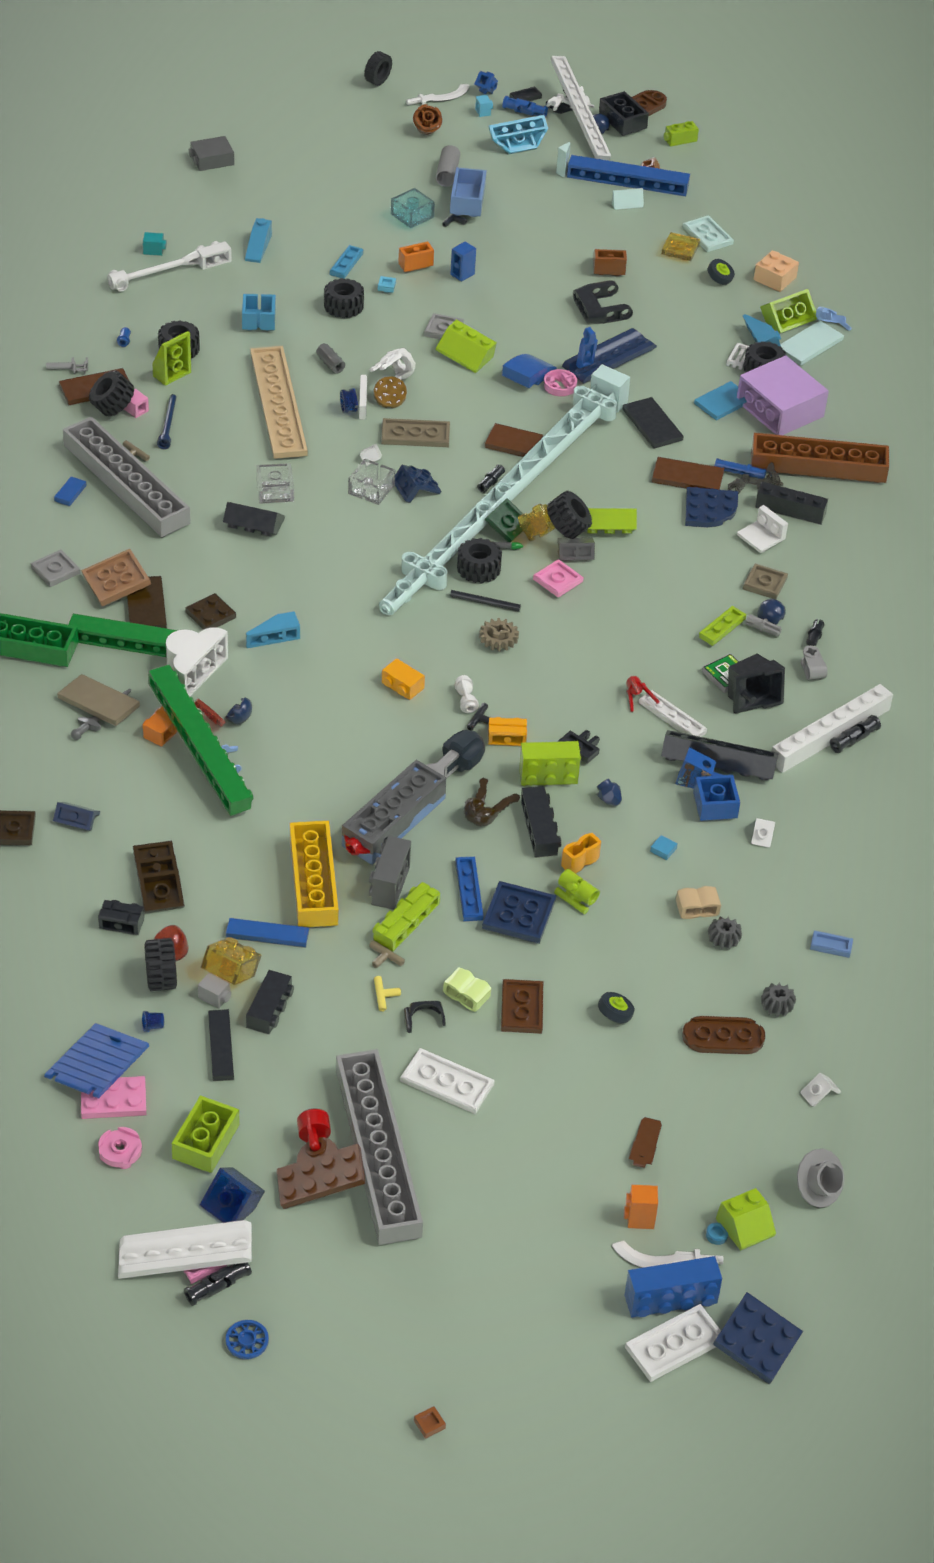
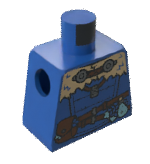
[675,748,722,789]

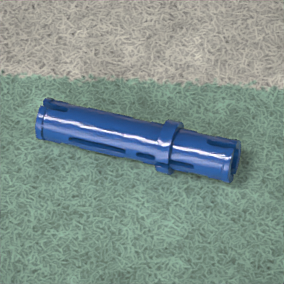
[714,458,766,480]

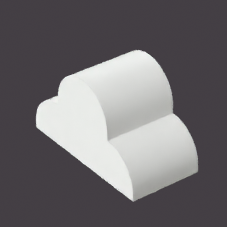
[166,628,228,696]

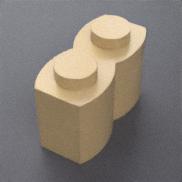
[676,886,721,919]

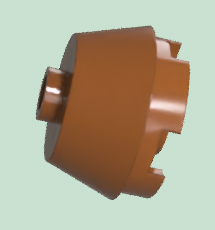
[413,104,443,135]

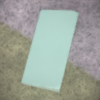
[556,142,570,177]
[612,188,644,210]

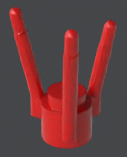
[626,676,660,712]

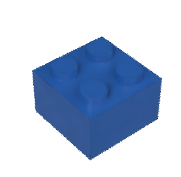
[693,775,740,821]

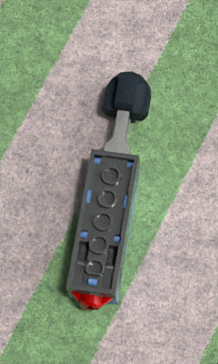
[342,730,485,865]

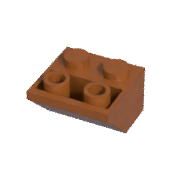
[593,249,627,276]

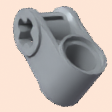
[801,646,827,680]

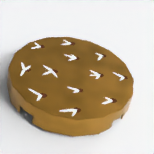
[374,376,407,408]

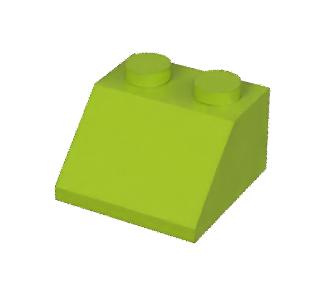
[715,1188,776,1251]

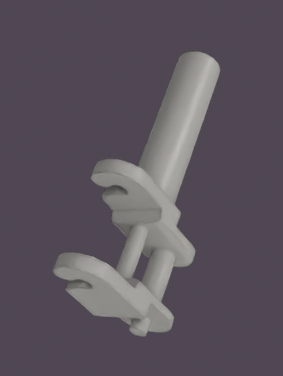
[46,357,88,374]

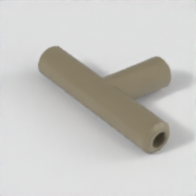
[123,440,150,461]
[369,940,405,968]

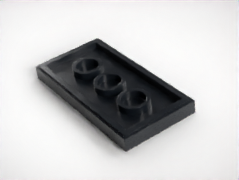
[622,397,684,449]

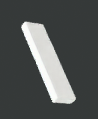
[639,690,707,737]

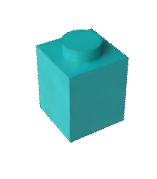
[143,232,167,256]

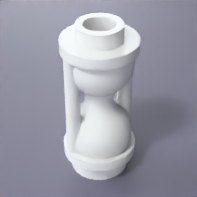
[454,675,479,713]

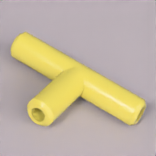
[374,976,401,1011]

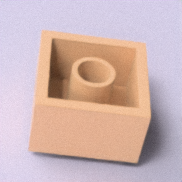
[754,250,799,292]

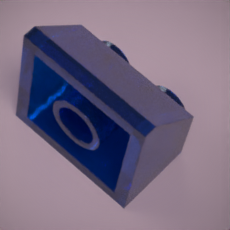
[199,1167,265,1223]

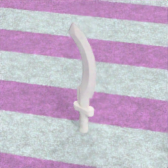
[406,84,469,105]
[612,1241,723,1268]

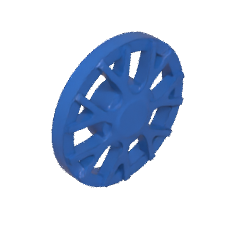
[226,1320,269,1359]

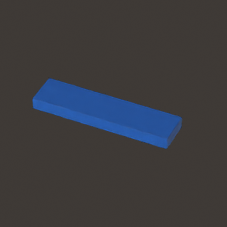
[455,856,484,922]
[226,918,309,947]

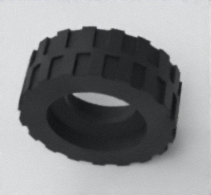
[364,51,393,86]

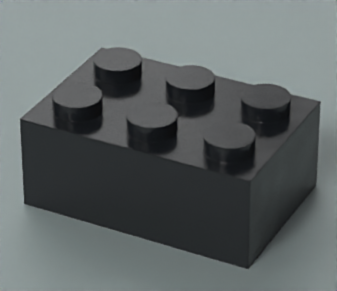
[599,91,649,136]

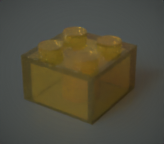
[200,937,262,985]

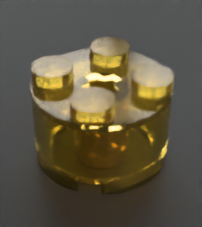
[518,504,555,541]

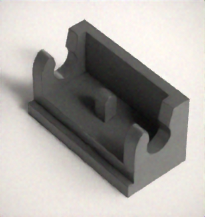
[557,537,595,560]

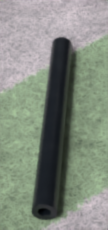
[450,590,521,612]

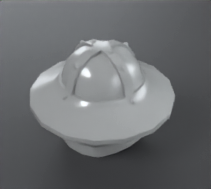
[797,1148,844,1208]

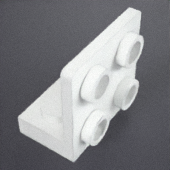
[737,505,788,553]

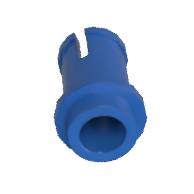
[117,327,131,347]

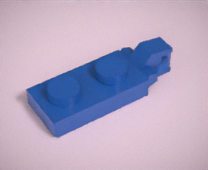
[576,327,598,369]

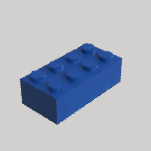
[624,1256,723,1318]

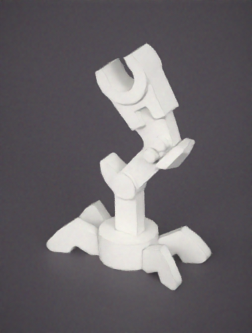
[546,86,594,111]

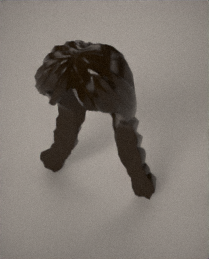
[464,777,520,826]

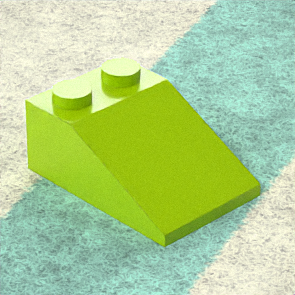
[152,331,191,386]

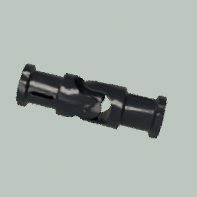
[829,715,881,753]
[184,1262,252,1306]

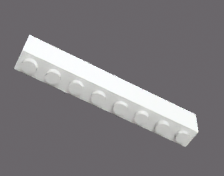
[772,684,893,773]

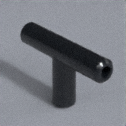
[442,214,467,227]
[467,703,491,731]

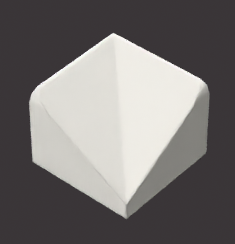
[360,444,382,465]

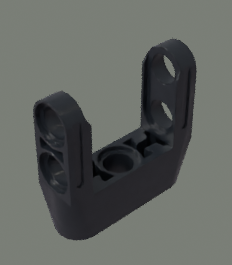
[573,280,633,324]

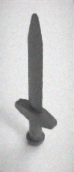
[71,689,131,740]

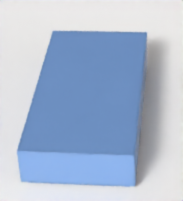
[810,930,853,958]

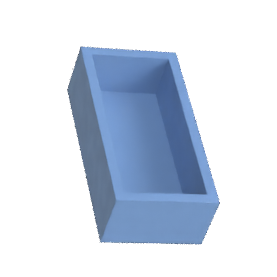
[450,167,487,217]

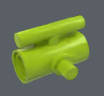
[554,869,600,915]

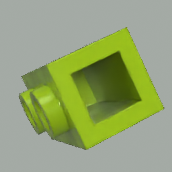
[664,121,699,147]

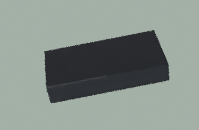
[509,86,542,101]

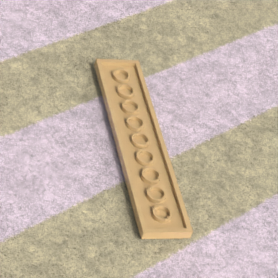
[250,346,308,459]

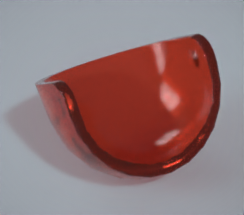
[154,925,189,961]

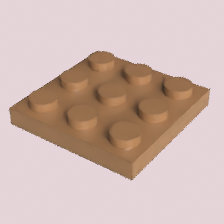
[81,549,151,606]

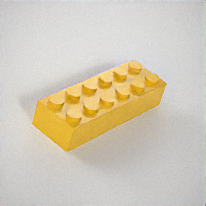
[290,820,339,927]

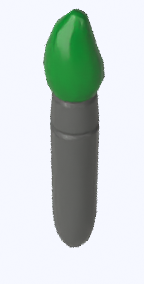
[495,542,523,550]

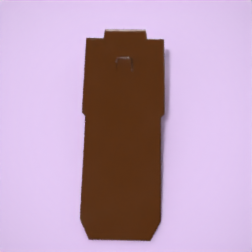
[629,1117,662,1168]

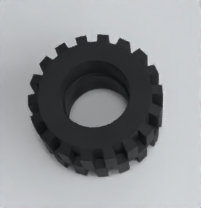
[324,278,364,318]
[158,320,200,358]
[744,341,786,373]
[89,370,134,417]
[547,491,592,539]
[457,538,502,583]
[144,938,177,992]

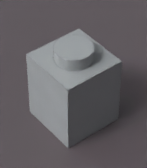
[198,972,231,1009]

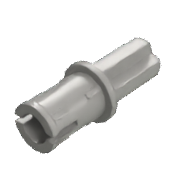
[746,614,782,636]

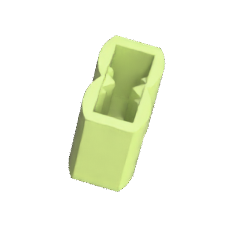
[443,967,491,1012]

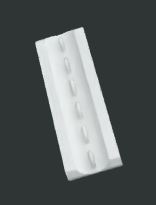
[118,1220,252,1279]

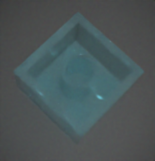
[391,188,435,228]

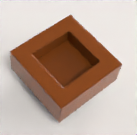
[414,1406,446,1439]

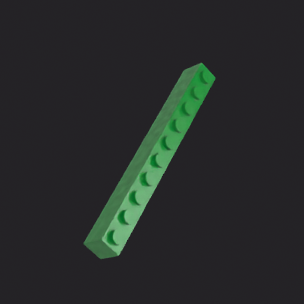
[148,665,254,816]

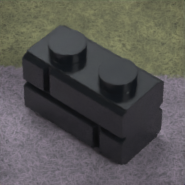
[98,900,145,935]

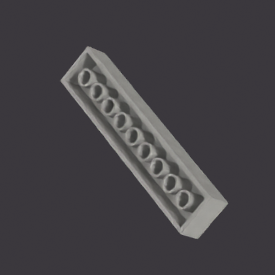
[63,417,191,537]
[336,1049,423,1245]

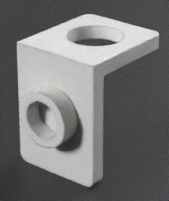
[751,818,775,847]
[801,1073,841,1107]

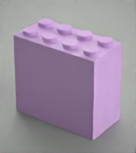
[737,356,829,435]

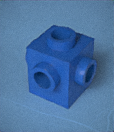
[474,71,498,94]

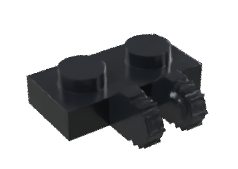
[558,730,600,764]

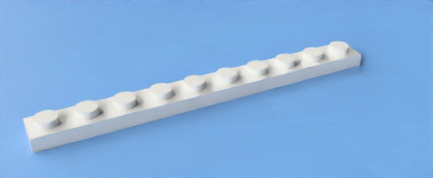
[550,56,611,160]

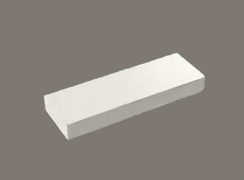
[359,375,367,420]

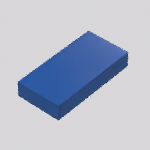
[54,476,87,506]

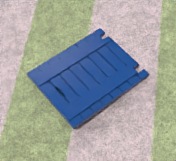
[44,1023,149,1099]

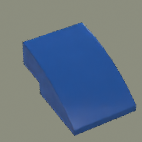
[502,354,557,388]

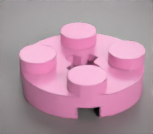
[98,1127,142,1169]

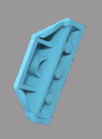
[488,115,548,154]

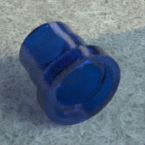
[142,1011,164,1032]

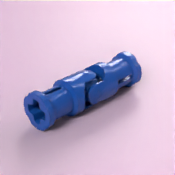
[502,96,548,118]

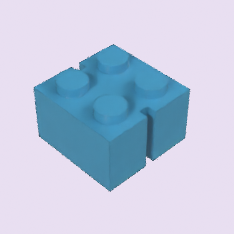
[242,294,276,331]

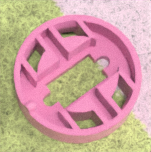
[544,369,577,396]

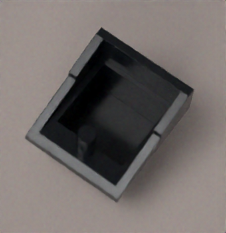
[728,653,785,714]

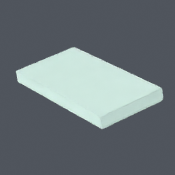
[780,321,844,366]

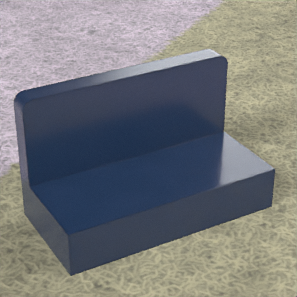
[53,802,100,831]

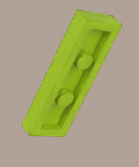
[699,606,747,646]

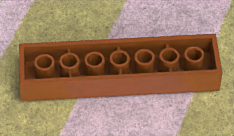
[751,433,889,483]

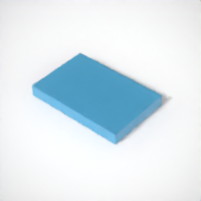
[694,381,747,421]

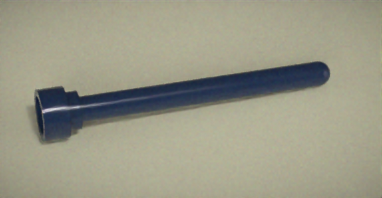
[157,394,177,449]

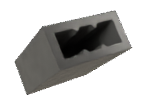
[188,136,234,171]

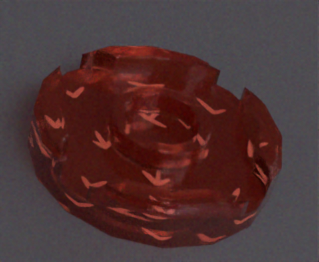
[194,698,226,728]

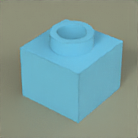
[475,95,493,117]

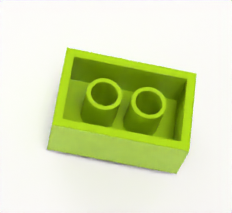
[519,741,581,786]
[171,1095,240,1173]

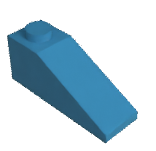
[245,218,272,263]
[742,314,781,346]
[246,611,300,648]

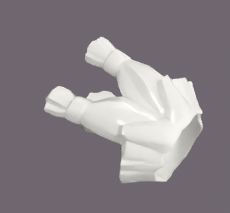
[369,348,416,380]

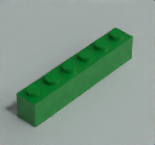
[68,613,178,658]

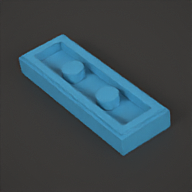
[330,245,363,279]

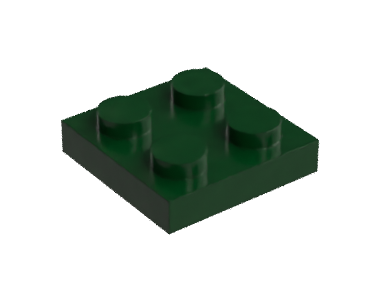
[485,498,532,543]

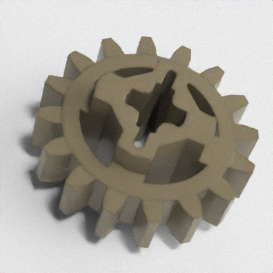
[479,618,519,651]

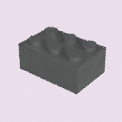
[369,836,411,910]

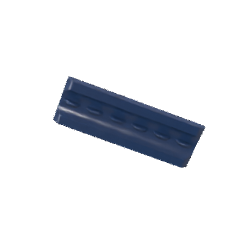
[562,328,657,384]

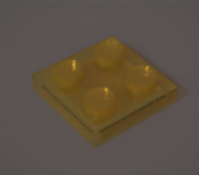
[661,232,700,261]

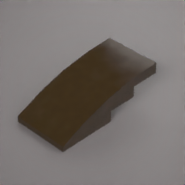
[133,840,185,913]

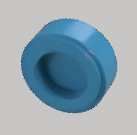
[706,1223,728,1245]

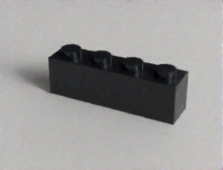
[755,482,829,525]
[521,786,562,858]

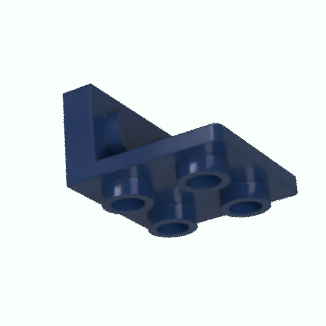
[391,464,442,503]

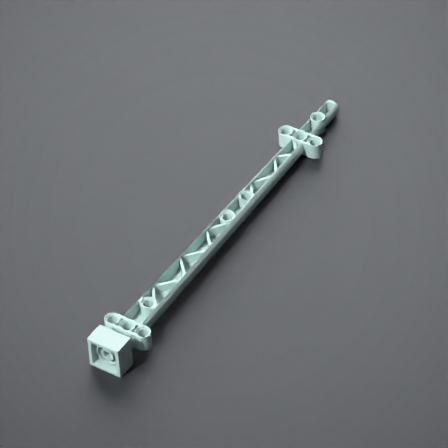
[379,364,630,615]

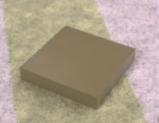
[743,563,788,599]

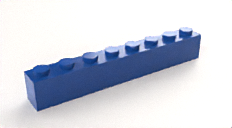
[567,155,690,197]

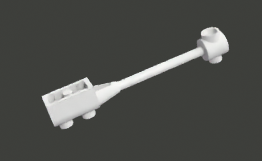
[107,241,232,291]

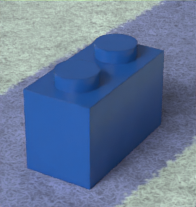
[450,241,476,282]

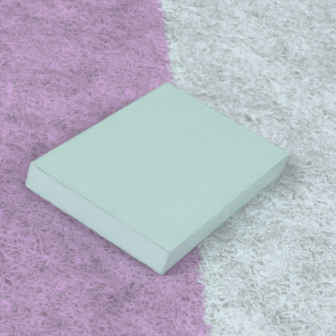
[682,215,734,252]

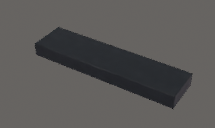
[208,1009,234,1081]

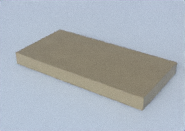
[381,418,450,448]
[57,674,140,726]

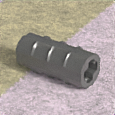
[316,343,345,374]

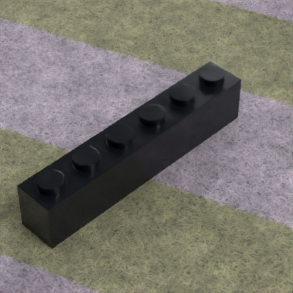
[661,730,779,781]

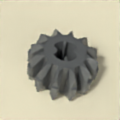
[708,916,742,950]
[761,982,796,1017]

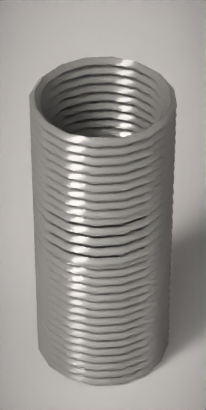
[436,145,461,187]

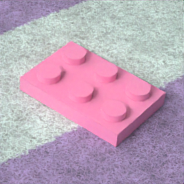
[81,1076,146,1119]

